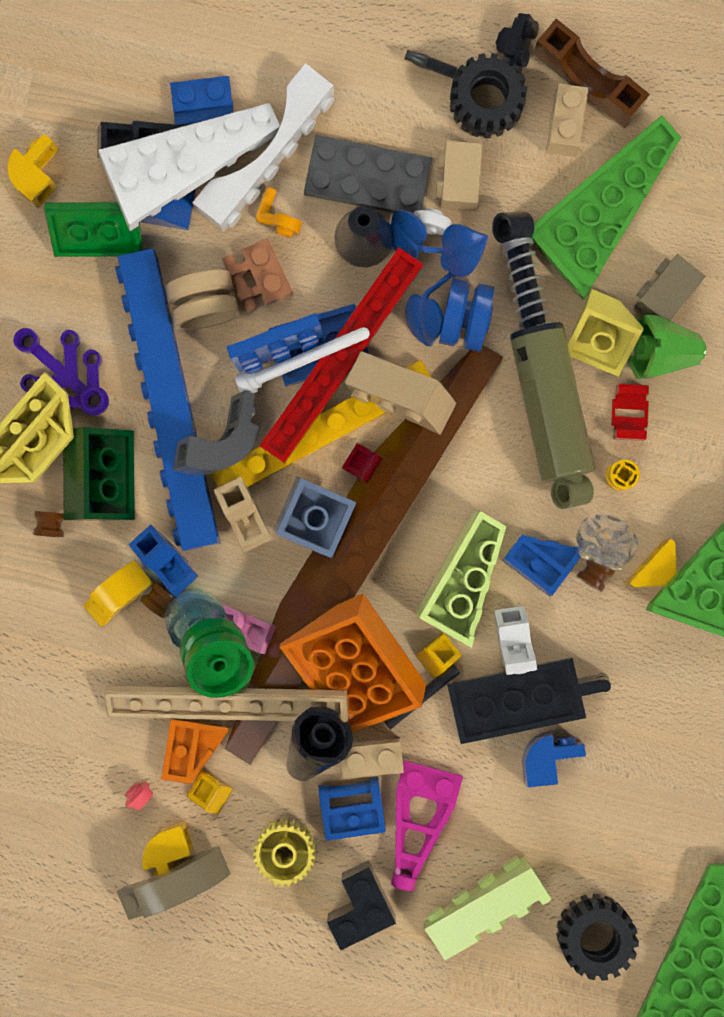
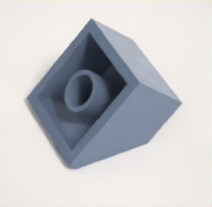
[273,476,356,558]

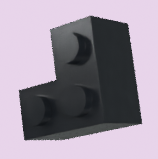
[327,860,396,951]

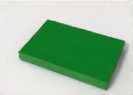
[44,202,144,257]

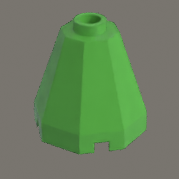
[628,315,707,379]

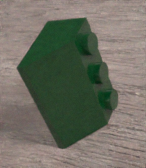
[63,427,135,521]

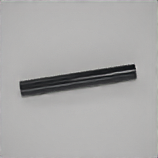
[384,664,460,730]

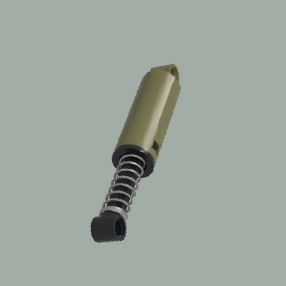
[492,211,595,509]

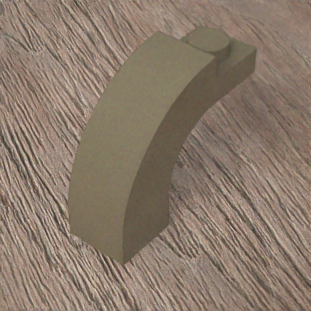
[117,846,231,920]

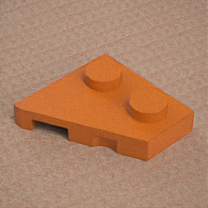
[161,719,229,784]

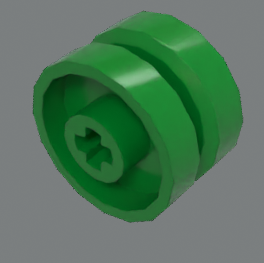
[180,618,254,698]

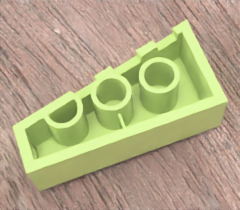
[414,510,507,648]
[423,855,552,960]

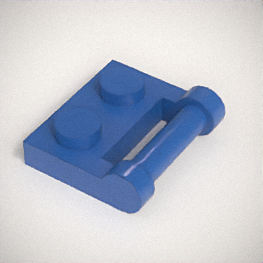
[318,776,386,841]

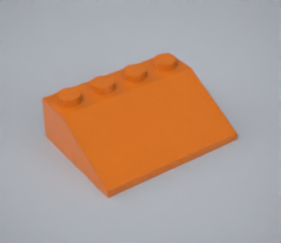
[279,594,426,733]

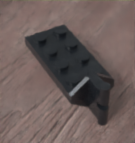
[447,657,611,744]

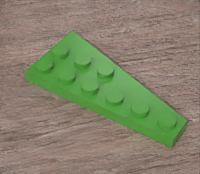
[531,115,681,300]

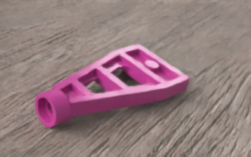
[391,760,463,891]

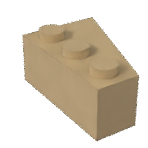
[345,351,457,435]

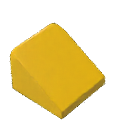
[416,632,462,678]
[186,770,232,814]

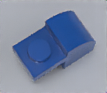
[128,524,198,597]
[522,732,586,788]

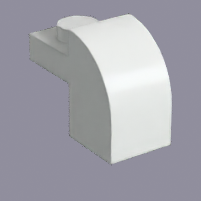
[494,606,537,675]

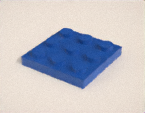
[226,313,324,374]

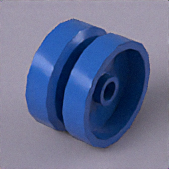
[439,278,494,352]

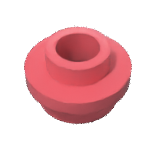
[125,781,153,811]

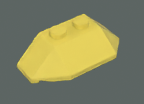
[0,372,74,484]

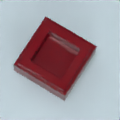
[341,443,383,483]

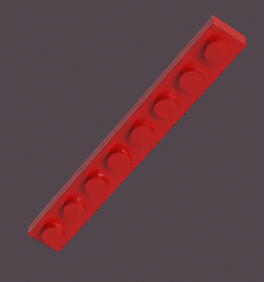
[260,248,424,464]

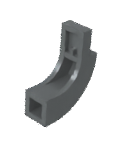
[173,391,261,475]

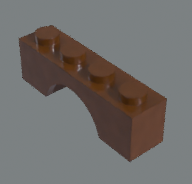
[533,18,650,128]

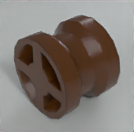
[33,511,64,538]
[576,556,615,593]
[140,581,179,618]

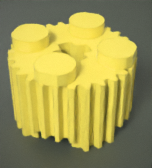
[253,818,316,887]

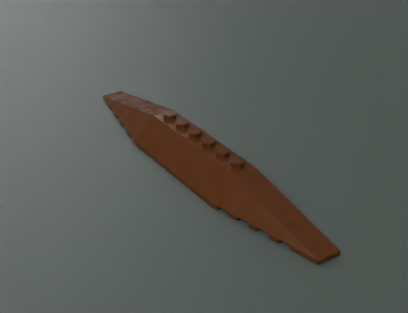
[225,345,503,765]

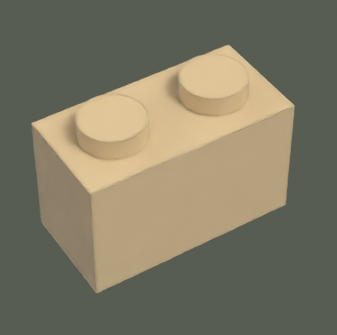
[546,83,588,157]
[436,141,483,211]
[341,738,404,779]

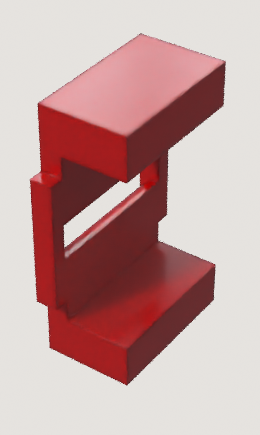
[611,384,649,441]

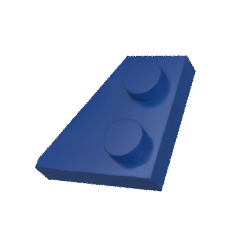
[502,535,586,597]

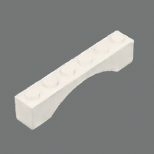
[192,63,335,232]

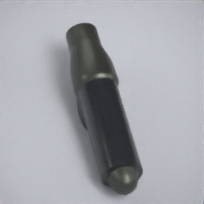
[404,50,458,79]

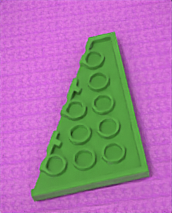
[646,522,724,637]
[637,863,724,1017]

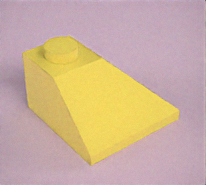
[567,289,643,377]

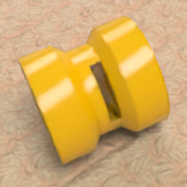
[605,459,640,491]

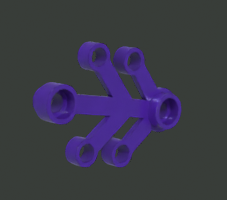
[13,328,109,416]

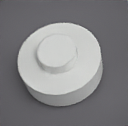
[414,208,452,235]

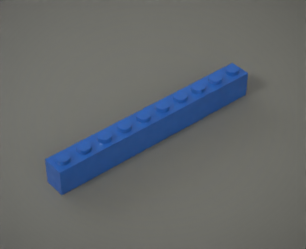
[115,248,221,551]

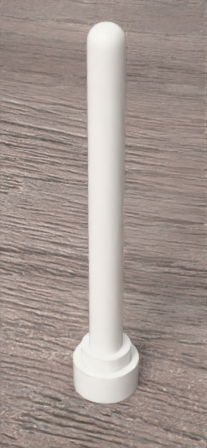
[235,327,370,393]

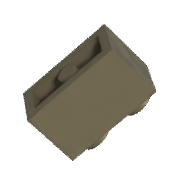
[635,254,706,321]

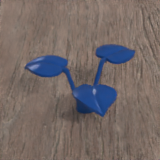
[391,210,488,347]

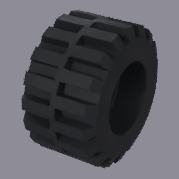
[449,53,527,138]
[556,894,639,981]

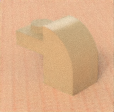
[214,477,272,553]

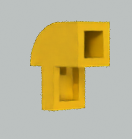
[7,133,59,209]
[83,560,153,628]
[142,820,194,876]

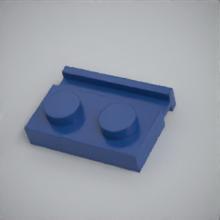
[170,76,234,125]

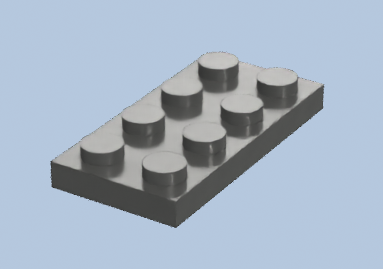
[304,135,432,214]

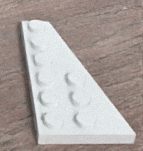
[99,103,280,231]

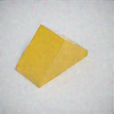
[624,538,677,587]

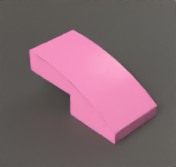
[211,602,276,654]

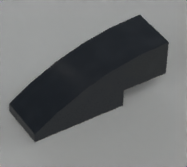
[97,121,187,158]

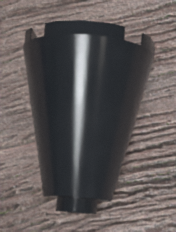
[334,206,393,268]
[286,706,353,781]

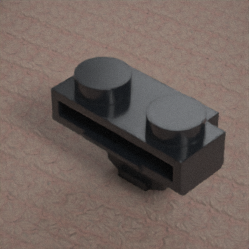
[495,13,539,74]

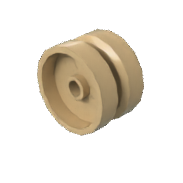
[165,270,240,330]

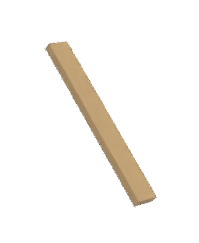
[104,686,349,722]

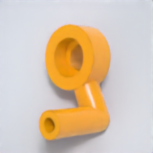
[256,187,303,239]

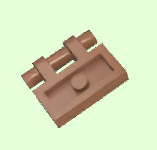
[222,238,293,313]

